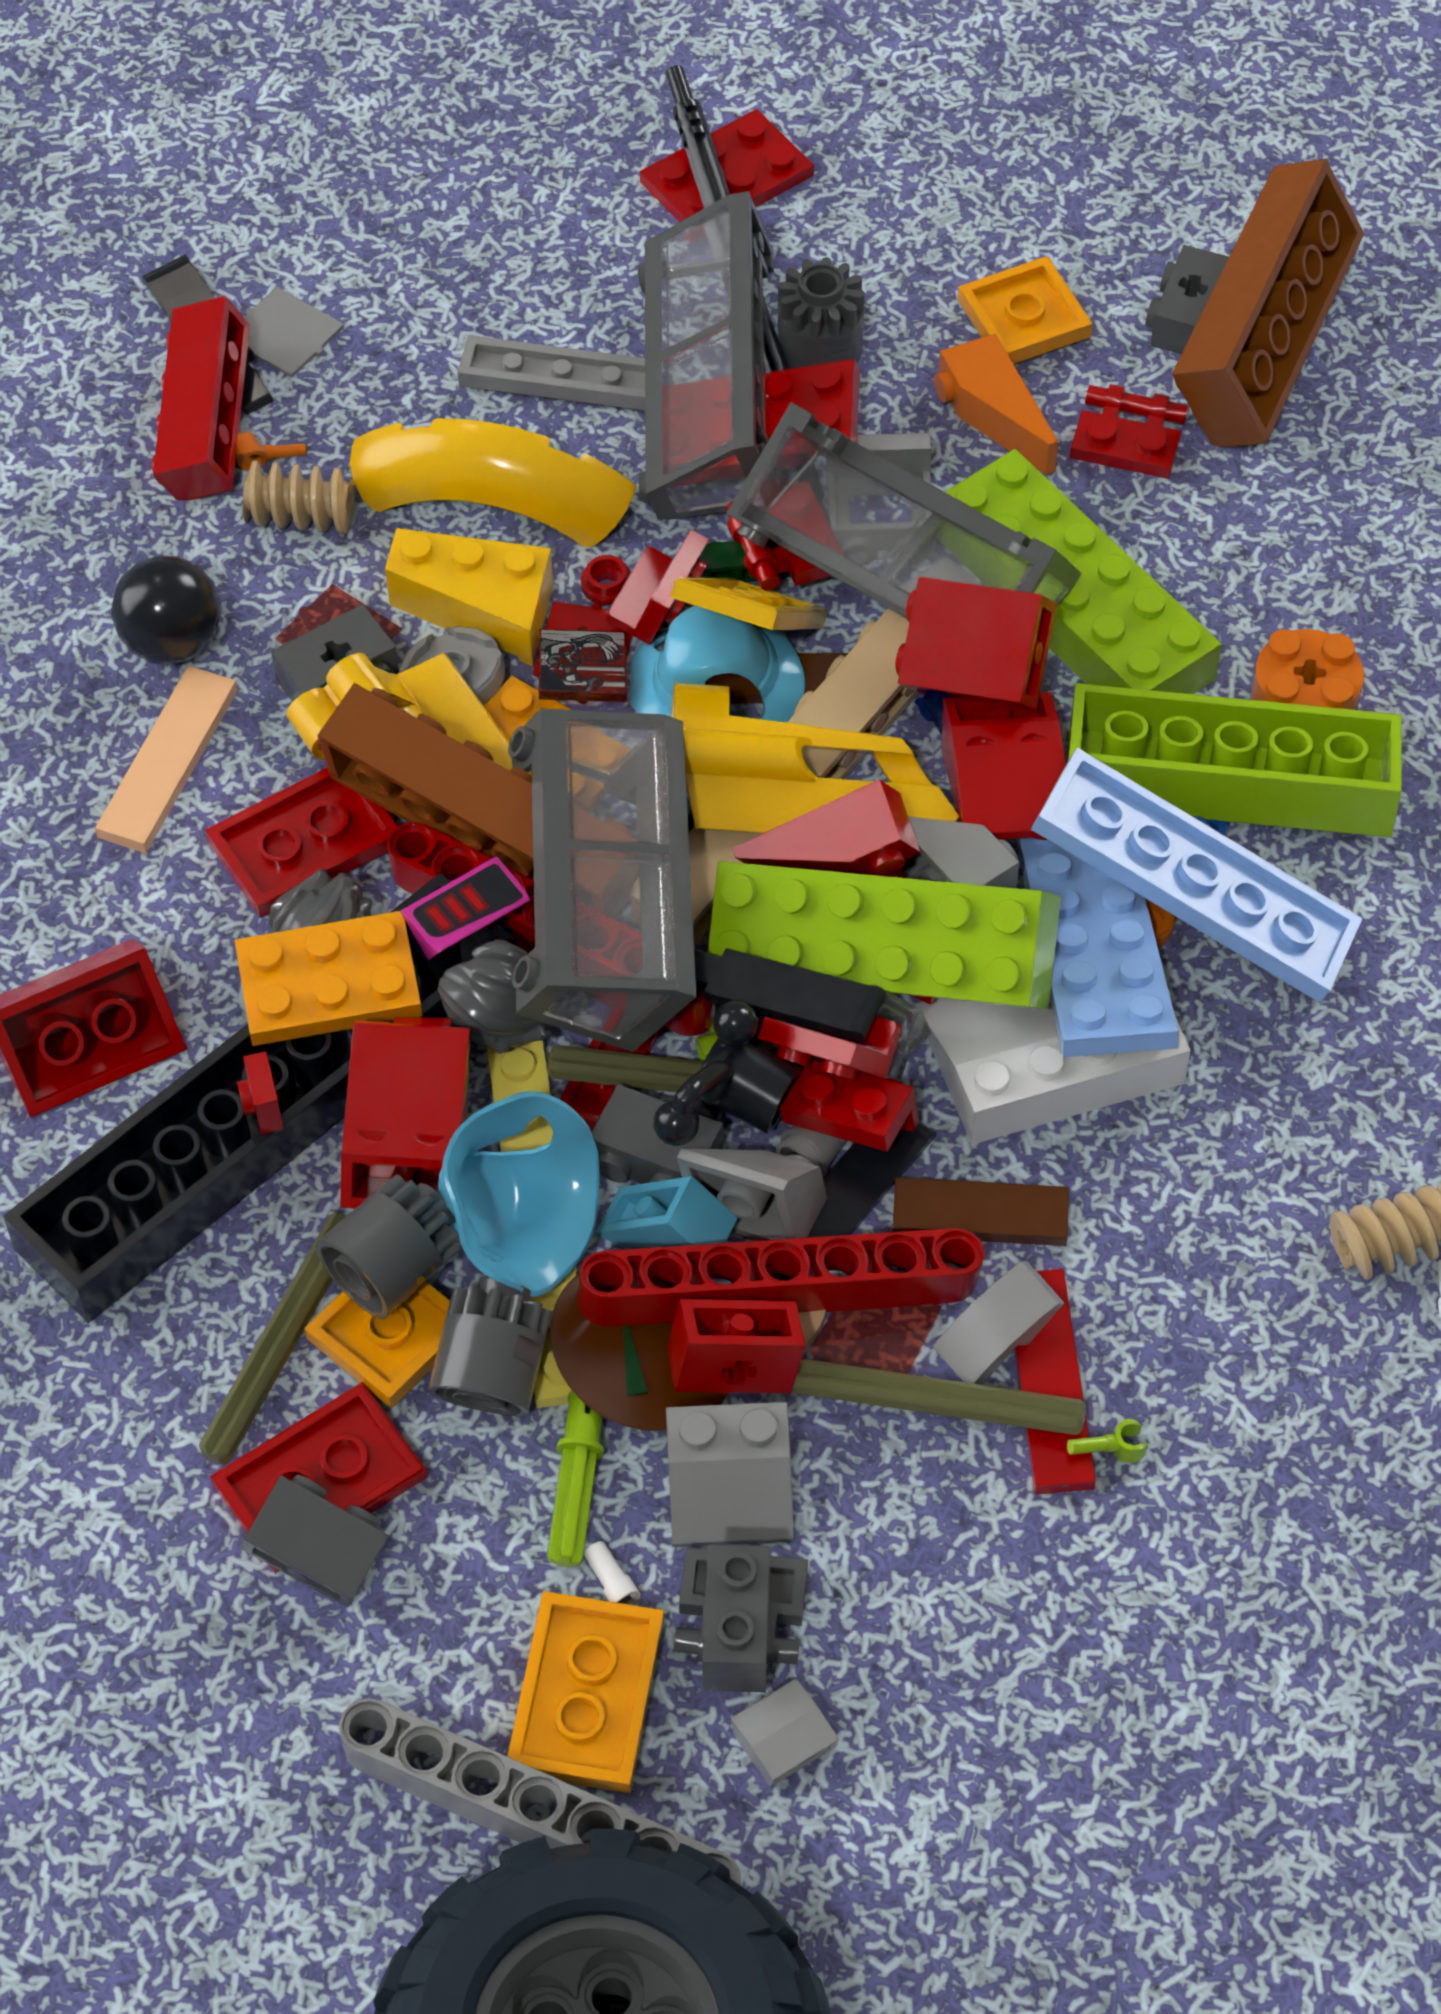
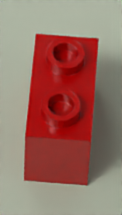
[667,1299,806,1394]

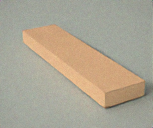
[95,665,238,853]

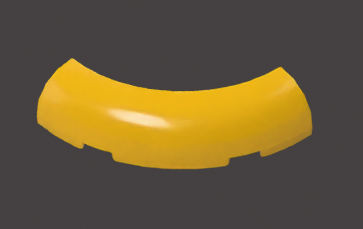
[350,418,636,547]

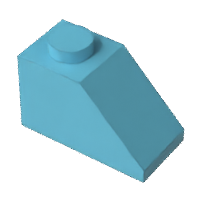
[595,1176,738,1249]

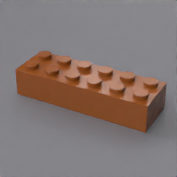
[1172,159,1364,448]
[317,683,640,922]

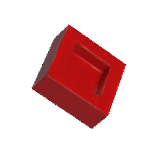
[237,1051,284,1135]

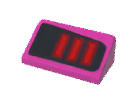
[400,856,531,960]

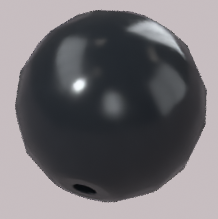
[111,555,221,665]

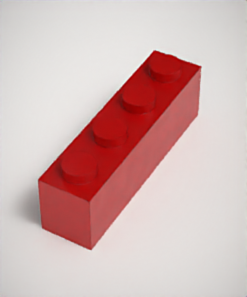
[151,296,250,500]

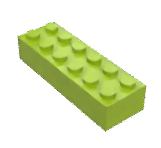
[933,449,1222,694]
[1067,683,1402,838]
[708,861,1061,1010]

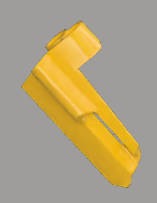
[286,653,532,775]
[671,682,959,834]

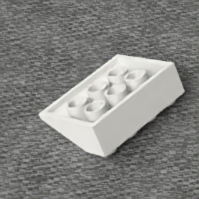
[914,998,1191,1145]

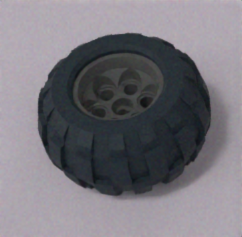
[373,1829,831,2014]

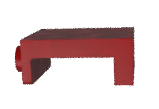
[895,576,1057,711]

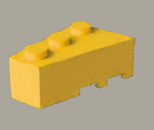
[385,528,553,667]

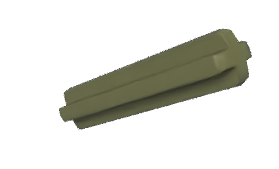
[548,1045,704,1092]

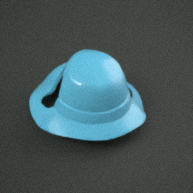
[628,606,805,727]
[438,1091,600,1297]

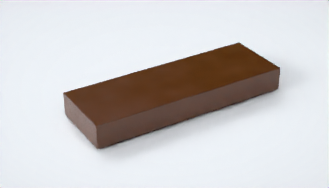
[892,1177,1069,1246]

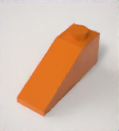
[934,333,1058,475]

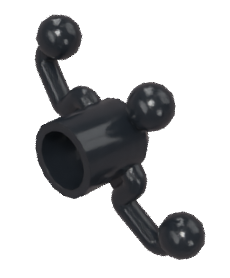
[653,1000,802,1147]

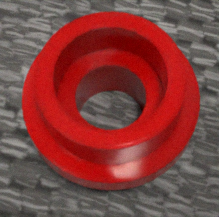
[581,555,631,605]

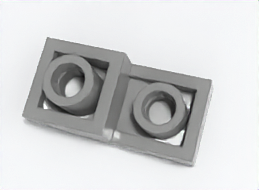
[933,1261,1064,1385]

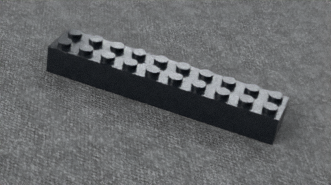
[3,872,517,1323]

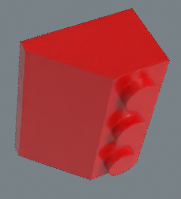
[0,938,187,1118]

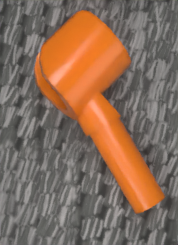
[236,432,307,470]

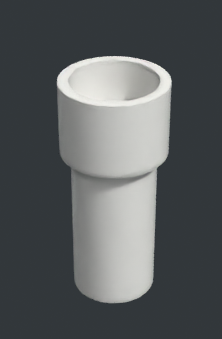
[584,1541,641,1603]

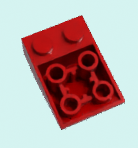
[941,692,1066,840]
[340,1020,470,1209]

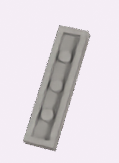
[458,335,666,411]

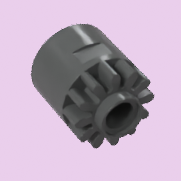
[777,257,865,369]
[316,1174,461,1319]
[428,1278,552,1416]

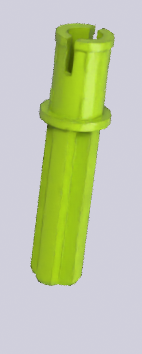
[547,1391,604,1567]

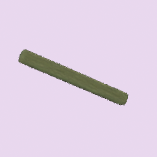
[199,1212,346,1465]
[792,1359,1086,1435]

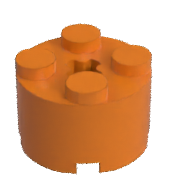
[1250,629,1364,710]

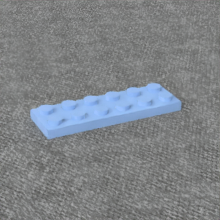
[1031,748,1362,1003]
[1016,838,1179,1057]

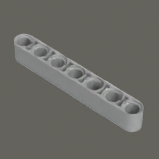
[339,1698,741,1886]

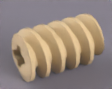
[243,460,355,534]
[1330,1182,1441,1280]

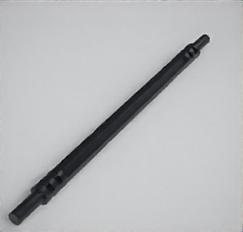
[665,65,825,502]

